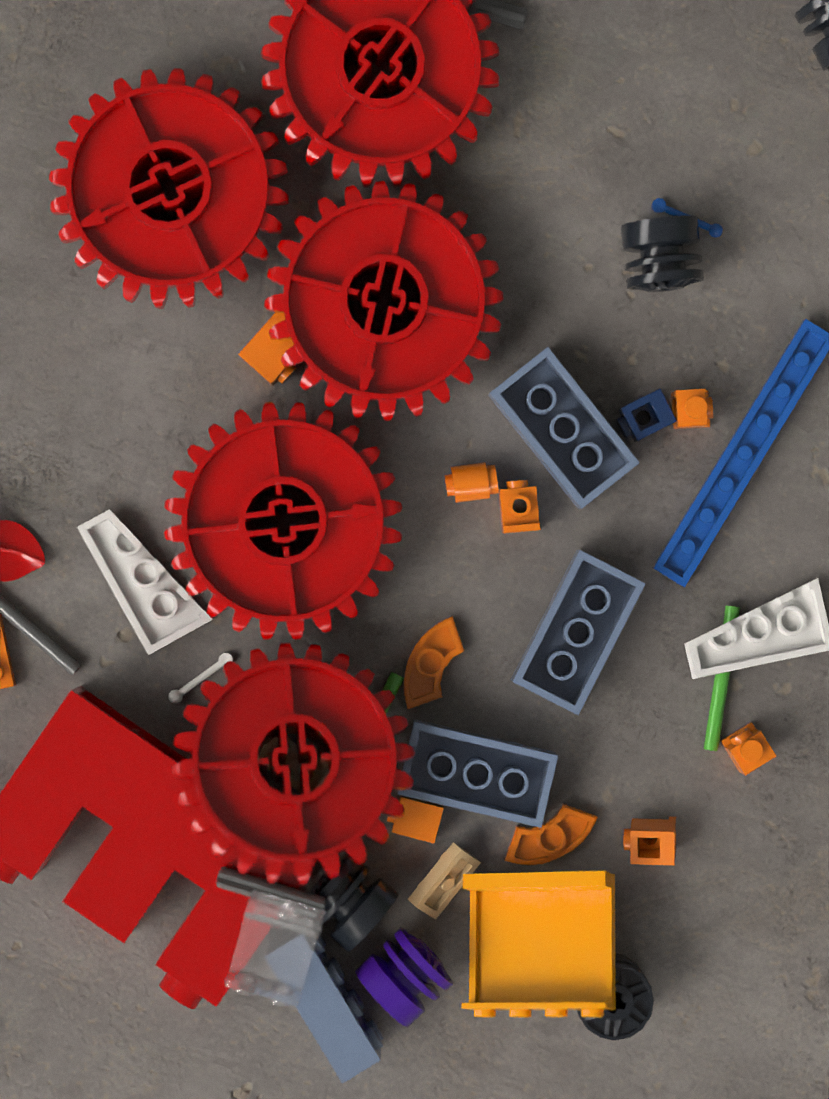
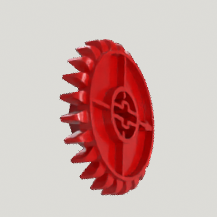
[261,0,500,188]
[49,68,289,309]
[264,180,504,421]
[164,402,403,640]
[172,642,415,885]

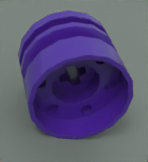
[355,927,453,1028]

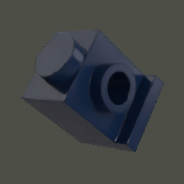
[616,389,677,442]

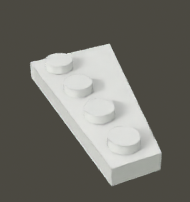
[77,509,213,655]
[684,578,829,679]

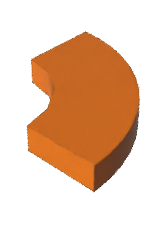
[404,616,465,709]
[504,803,598,865]

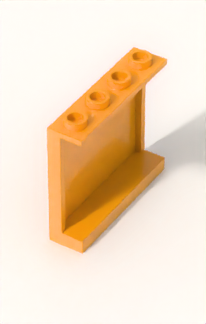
[461,871,616,1018]

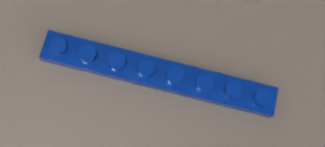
[652,319,829,587]

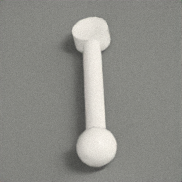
[168,653,233,704]

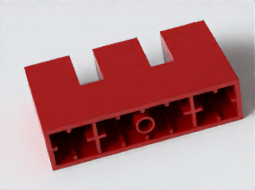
[0,686,316,1009]

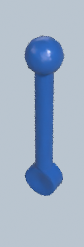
[652,198,723,238]

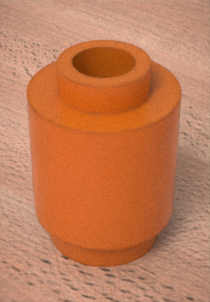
[444,462,499,503]

